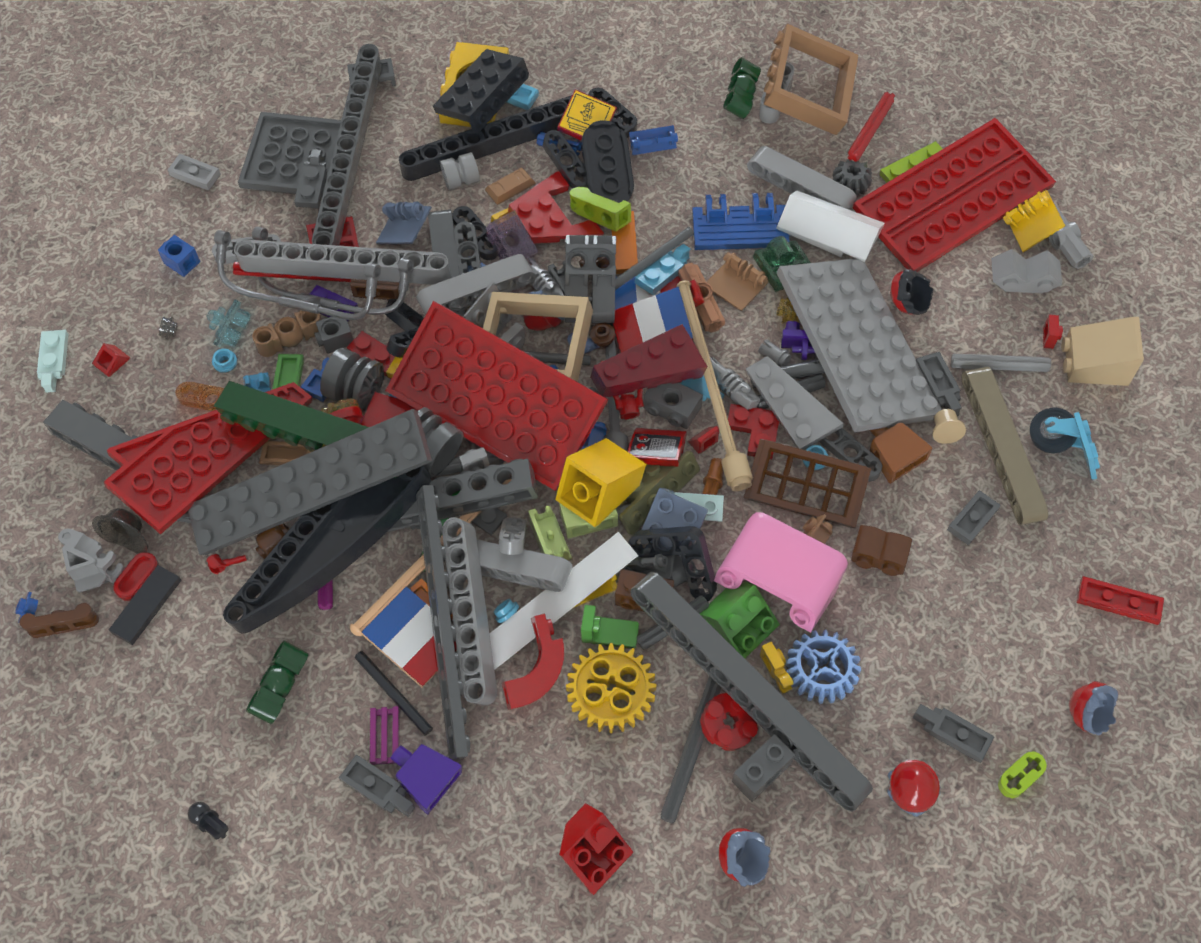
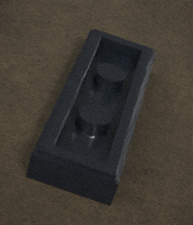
[109,565,182,645]

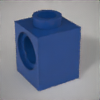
[158,235,200,277]

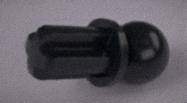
[187,802,229,840]

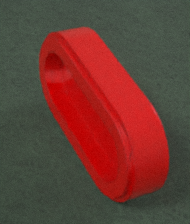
[113,552,159,601]

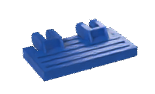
[692,193,790,250]

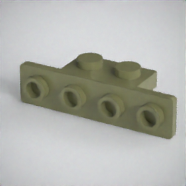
[619,451,700,535]

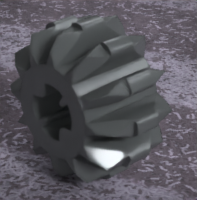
[833,159,872,196]

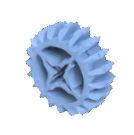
[785,630,861,704]

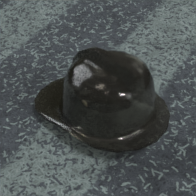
[92,508,148,554]

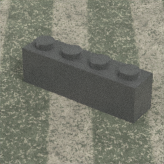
[43,400,138,471]

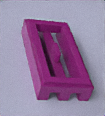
[370,706,400,765]

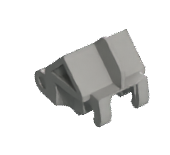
[58,528,125,593]

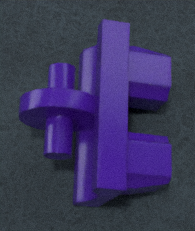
[781,321,816,360]

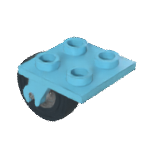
[1030,407,1100,479]

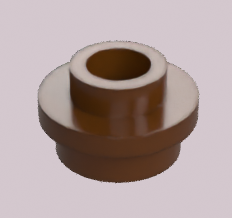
[590,323,615,347]

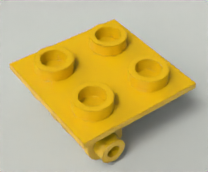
[1003,190,1065,252]

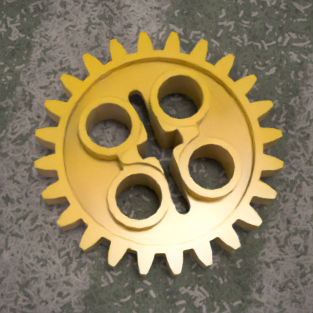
[566,643,656,733]

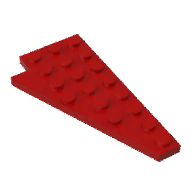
[104,382,312,535]

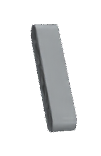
[747,146,857,210]
[416,254,535,315]
[445,540,573,592]

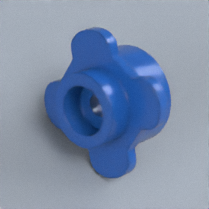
[15,592,38,623]

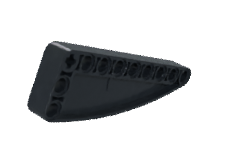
[223,465,431,634]

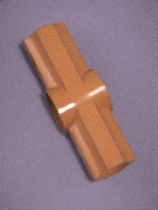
[678,262,725,333]

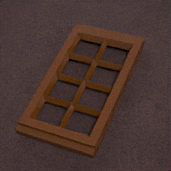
[743,439,872,528]

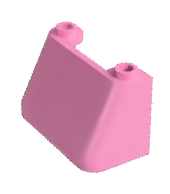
[714,512,848,633]

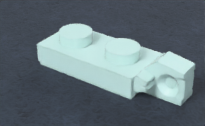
[37,330,69,393]

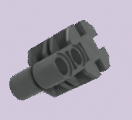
[565,235,616,323]

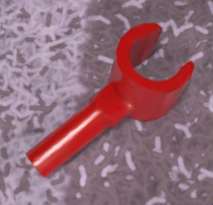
[206,554,247,574]

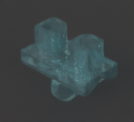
[206,299,251,347]

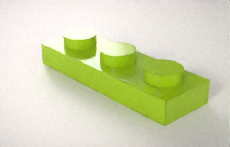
[879,141,943,183]

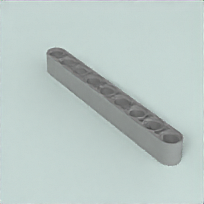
[234,240,451,285]

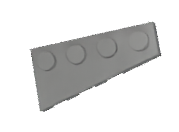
[746,356,844,450]

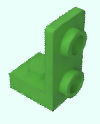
[581,605,639,649]

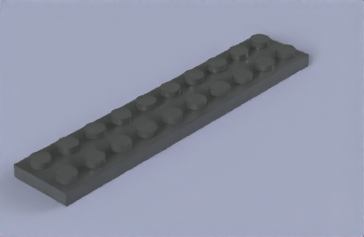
[188,409,432,555]

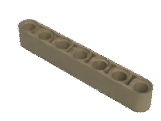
[962,367,1048,525]

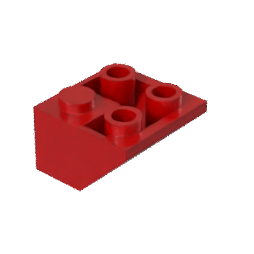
[559,803,633,895]

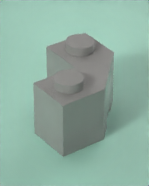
[991,249,1062,293]

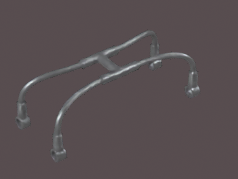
[214,227,414,320]

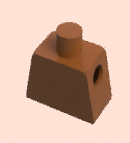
[869,423,932,484]

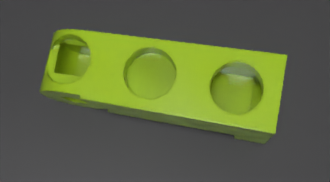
[569,187,631,232]

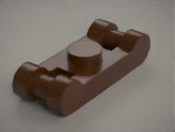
[19,603,99,638]

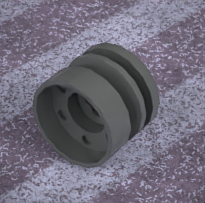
[320,348,384,412]
[418,407,464,477]

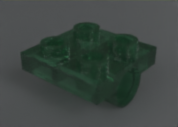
[753,236,811,292]

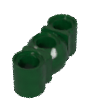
[723,57,761,119]
[246,640,309,724]

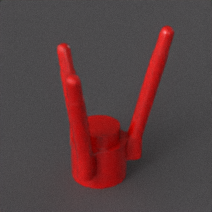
[601,361,644,420]

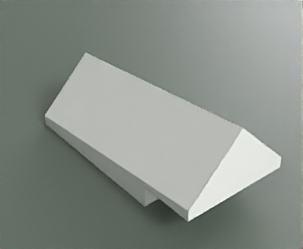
[777,191,885,262]

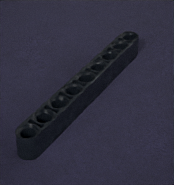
[399,95,572,181]

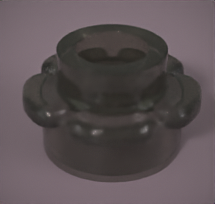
[159,316,178,340]

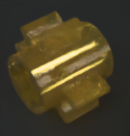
[776,297,800,324]

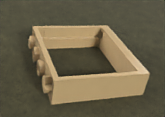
[483,292,593,382]

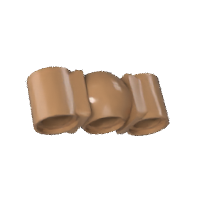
[252,310,322,357]

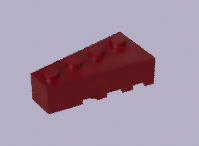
[590,324,708,398]

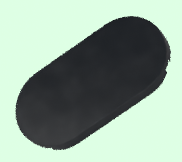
[581,120,634,203]

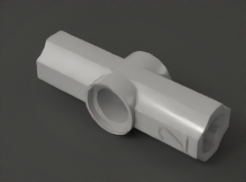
[1048,204,1094,270]

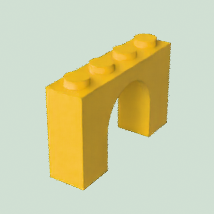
[436,42,509,127]

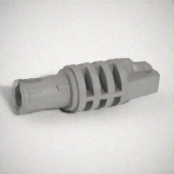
[528,258,564,296]
[710,357,760,410]

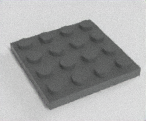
[238,112,341,196]

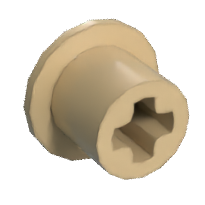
[932,409,966,444]

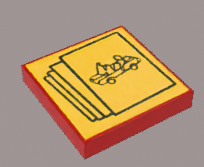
[557,89,617,140]

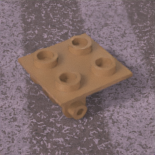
[707,252,771,311]

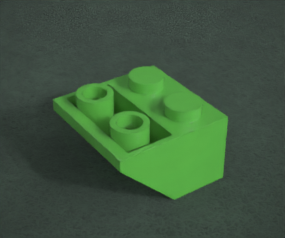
[699,581,780,658]

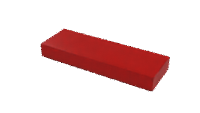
[1076,576,1164,625]

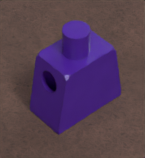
[391,744,462,815]

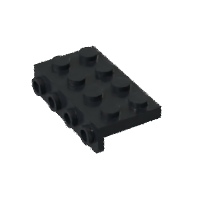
[433,49,529,132]

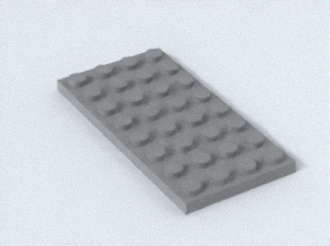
[776,258,942,432]

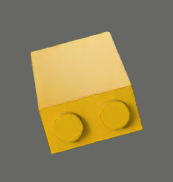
[555,438,646,527]

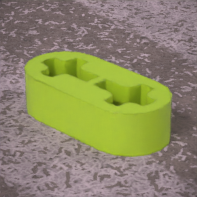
[998,751,1047,798]

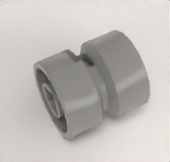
[440,152,480,190]

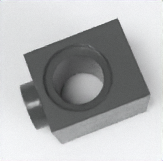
[314,316,353,354]

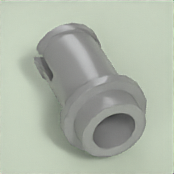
[758,339,791,367]

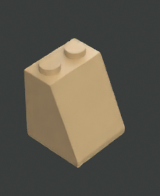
[1061,317,1144,386]

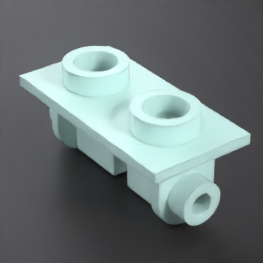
[675,492,724,522]

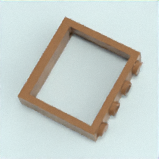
[764,23,859,135]

